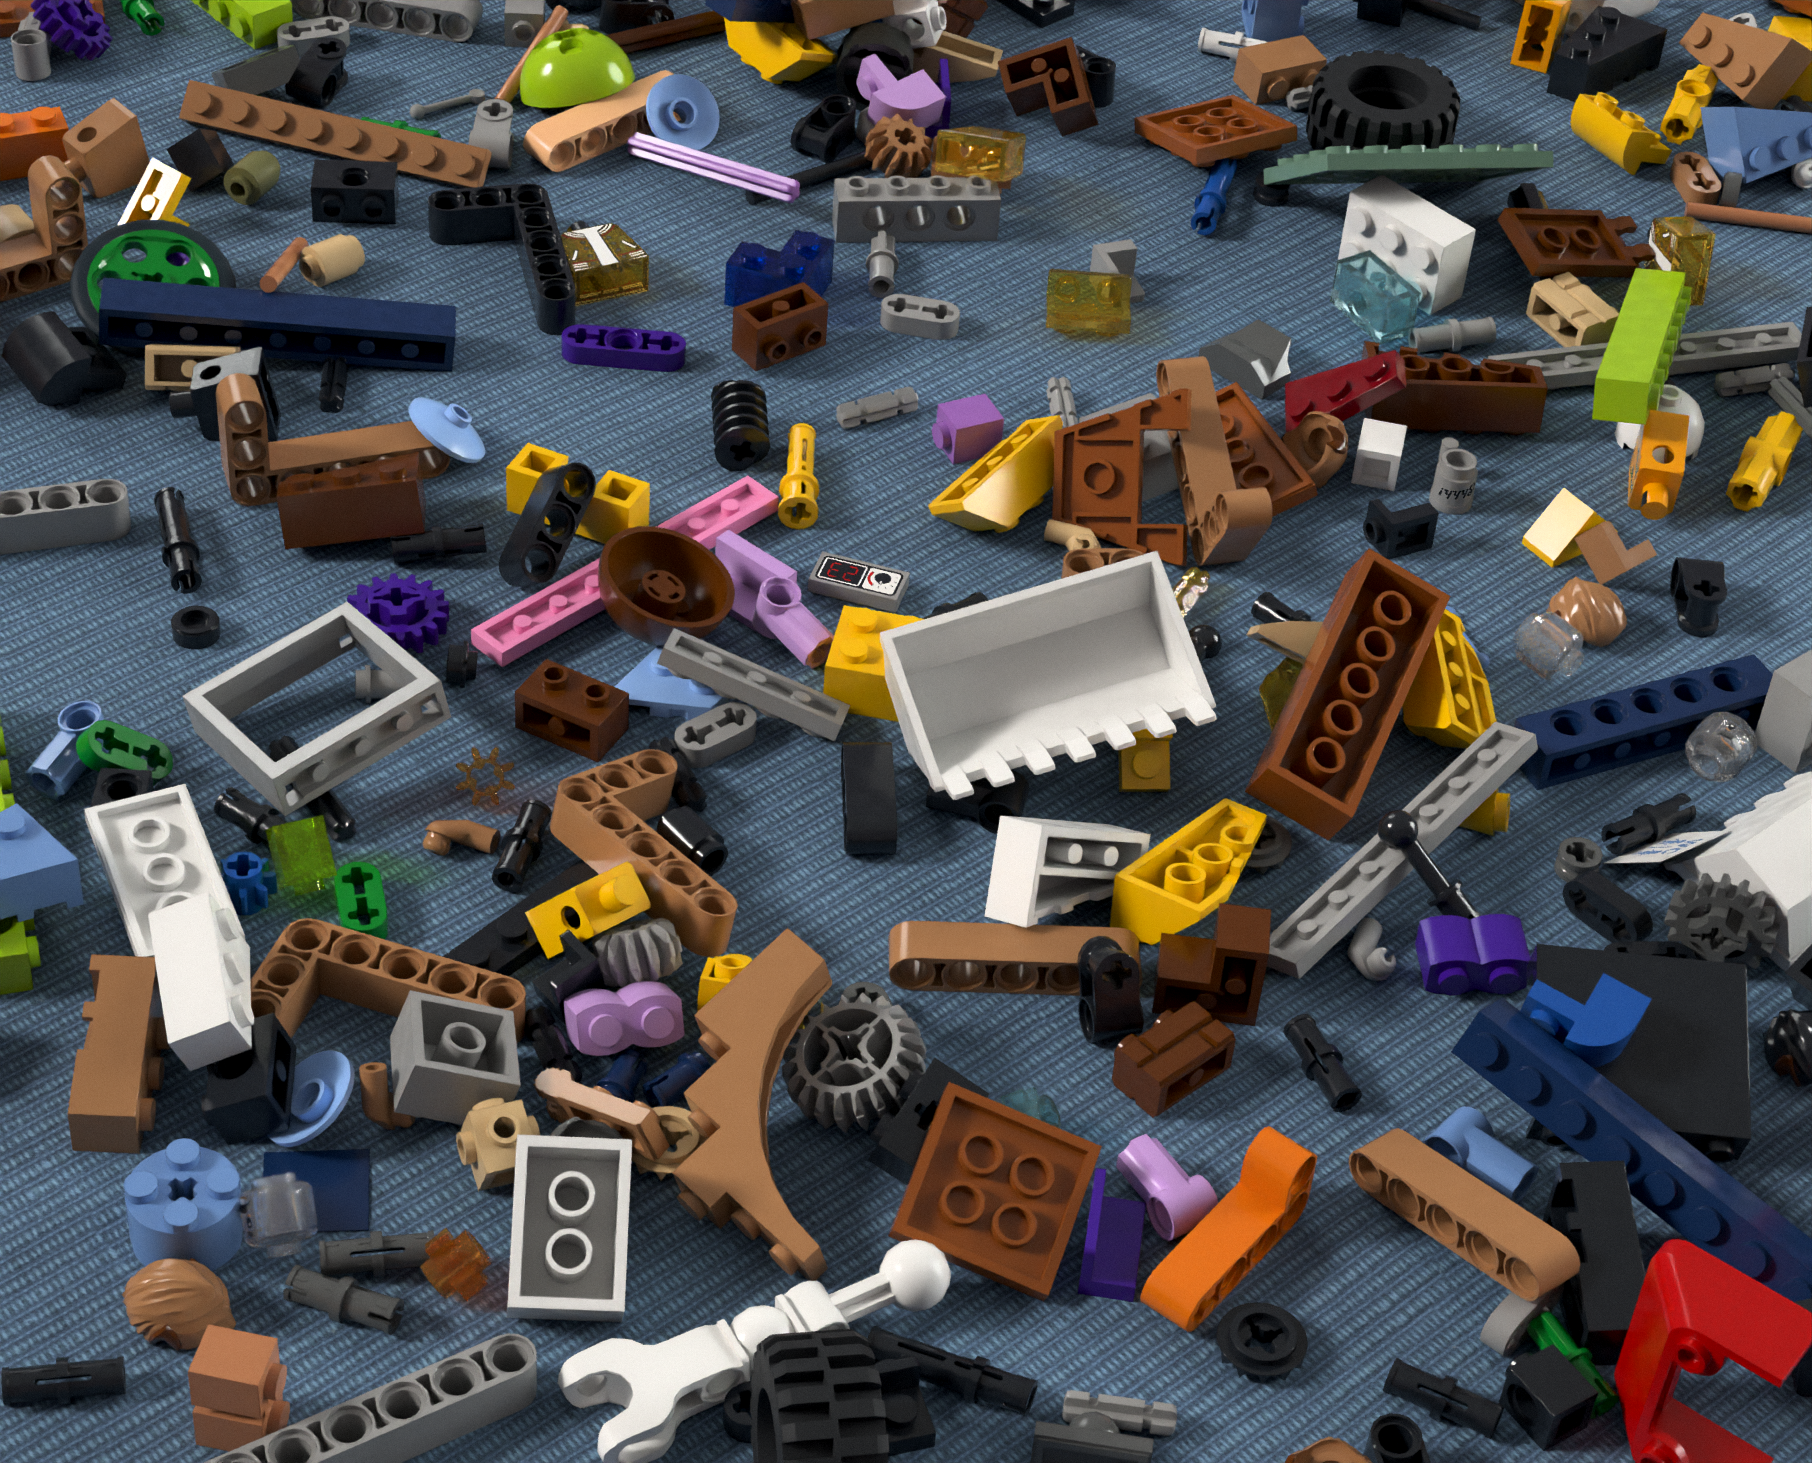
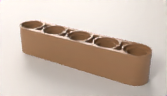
[888,920,1143,996]
[1349,1128,1580,1301]

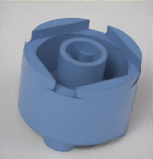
[123,1138,244,1271]

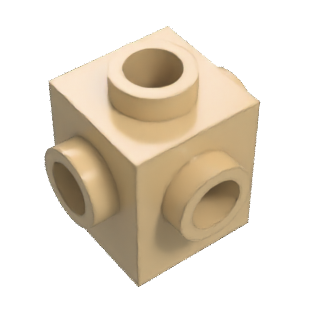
[456,1098,540,1191]

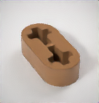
[1670,152,1722,205]

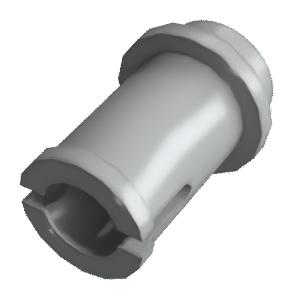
[355,665,403,703]

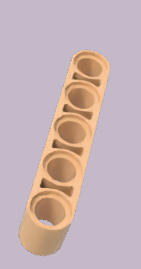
[523,70,681,172]

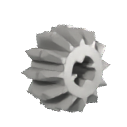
[592,918,683,987]

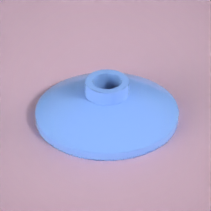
[646,74,720,150]
[408,397,485,463]
[267,1050,355,1147]

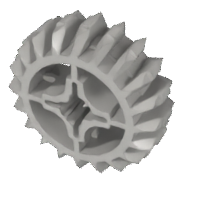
[781,992,927,1133]

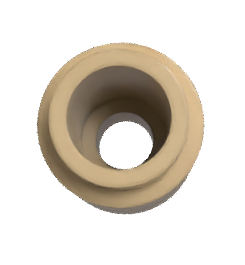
[299,234,365,287]

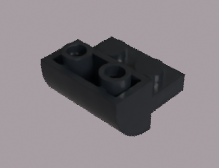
[1,311,127,406]

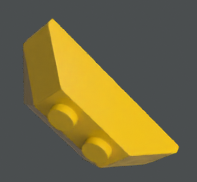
[724,18,838,84]
[928,415,1063,533]
[1402,609,1497,748]

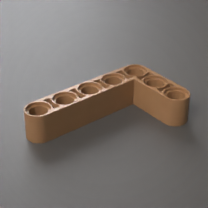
[0,155,88,303]
[1156,356,1272,566]
[216,373,450,506]
[550,749,738,957]
[251,918,526,1043]

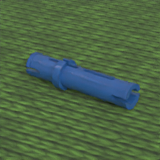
[1191,158,1238,235]

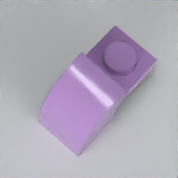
[856,54,946,128]

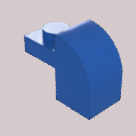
[1520,973,1652,1068]

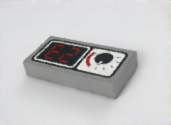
[808,551,910,613]

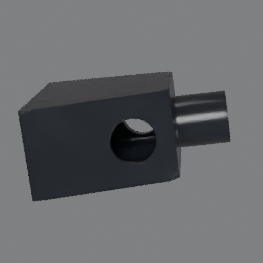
[169,347,281,442]

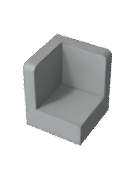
[1089,239,1145,307]

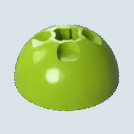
[520,28,635,108]

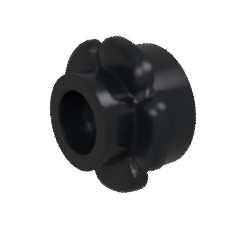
[446,641,478,688]

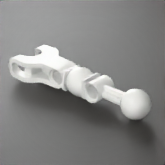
[558,1239,951,1463]

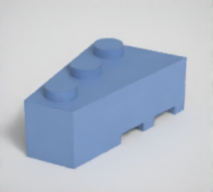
[1700,107,1812,183]
[0,803,84,922]

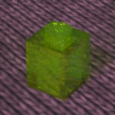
[266,815,337,896]

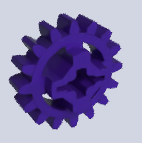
[30,0,113,61]
[347,573,449,653]

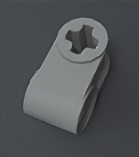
[468,99,514,169]

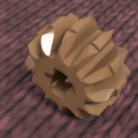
[864,114,933,178]

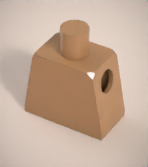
[62,98,150,198]

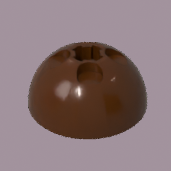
[598,526,735,647]

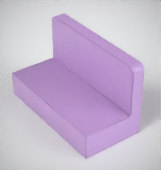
[715,530,797,631]

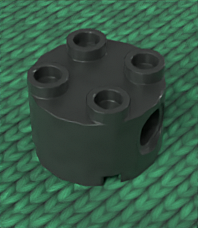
[836,22,914,111]

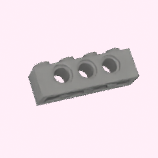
[832,175,1001,243]

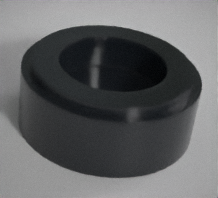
[171,605,221,649]

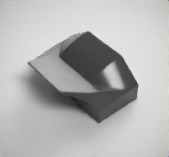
[211,45,300,95]
[1198,319,1292,400]

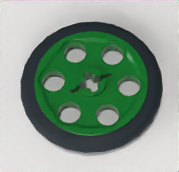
[70,220,236,358]

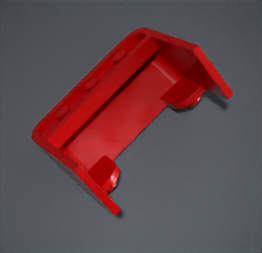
[1614,1239,1812,1463]

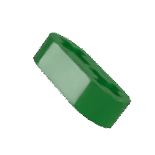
[76,720,173,787]
[334,862,388,939]

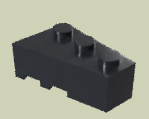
[1543,1160,1645,1366]

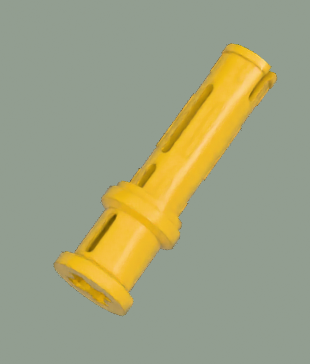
[778,423,820,530]

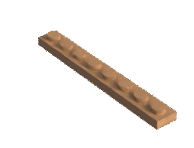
[179,80,492,188]

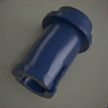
[595,1049,648,1103]
[642,1052,711,1108]

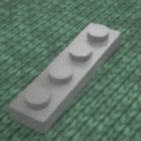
[657,628,850,741]

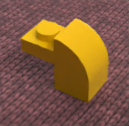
[1112,729,1173,792]

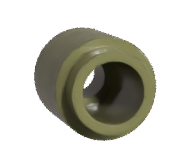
[224,150,281,205]

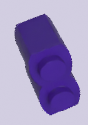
[1415,914,1530,996]

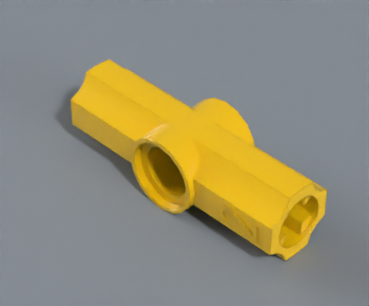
[1660,64,1719,145]
[1726,411,1803,512]

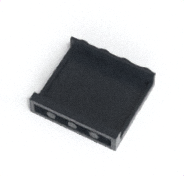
[1526,944,1751,1163]

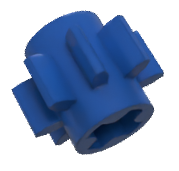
[220,852,278,915]

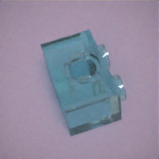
[1330,250,1421,345]

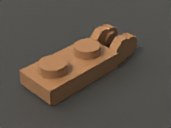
[533,1067,670,1161]

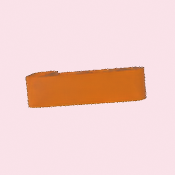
[1140,1126,1317,1333]

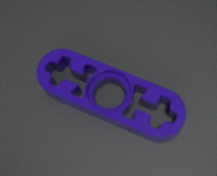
[561,324,686,372]

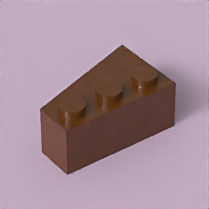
[276,452,426,550]

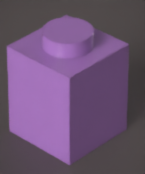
[932,394,1004,464]

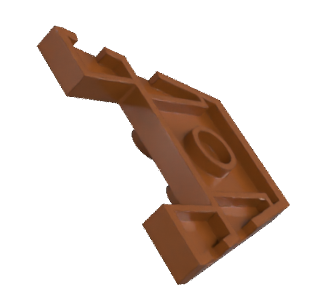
[1052,388,1192,566]

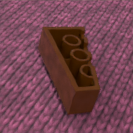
[1362,341,1548,435]

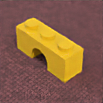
[506,443,650,544]

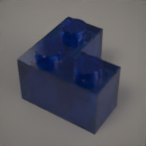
[724,230,835,307]

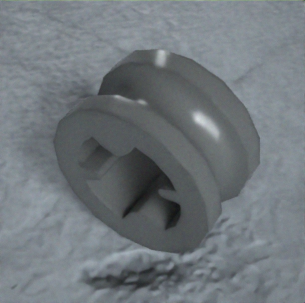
[1554,837,1603,883]

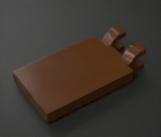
[1497,208,1656,278]

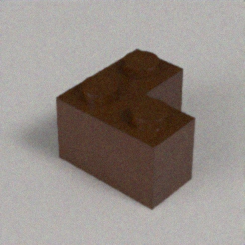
[998,37,1099,137]
[1152,903,1271,1026]

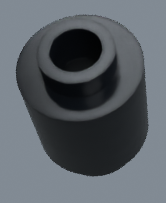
[656,806,728,876]

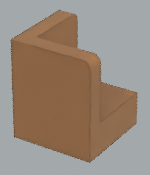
[1574,521,1657,585]

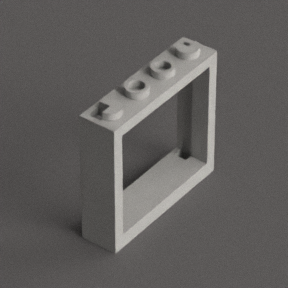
[182,602,451,816]

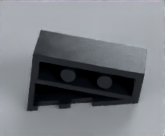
[1547,5,1668,102]

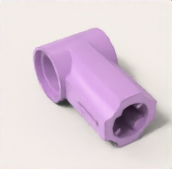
[752,576,834,669]
[1116,1134,1219,1241]

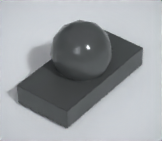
[1030,1411,1154,1463]

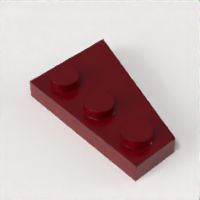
[1285,350,1406,432]

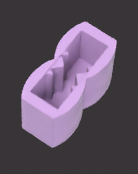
[563,981,685,1056]

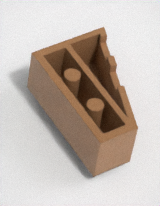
[1679,12,1812,110]
[68,954,170,1154]

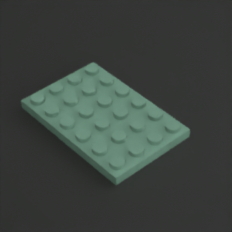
[1264,144,1554,185]

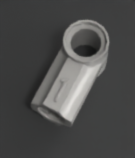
[11,12,53,81]

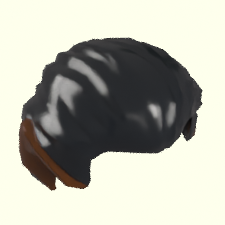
[1763,1009,1812,1087]

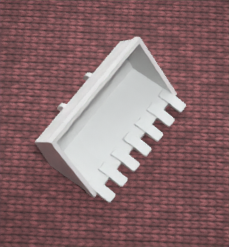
[879,551,1217,800]

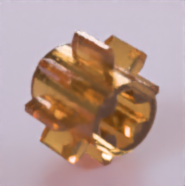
[456,746,515,806]
[420,1228,492,1301]

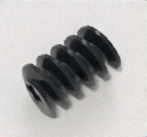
[711,380,770,471]

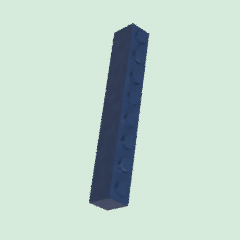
[99,278,456,372]
[1451,997,1812,1302]

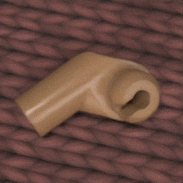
[422,819,500,856]

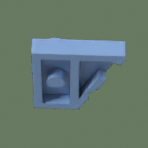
[614,646,733,720]

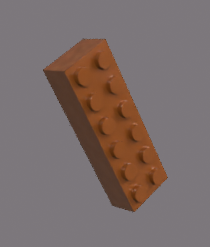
[1245,548,1451,841]

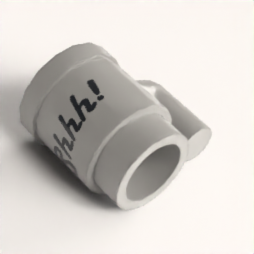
[1429,437,1478,515]

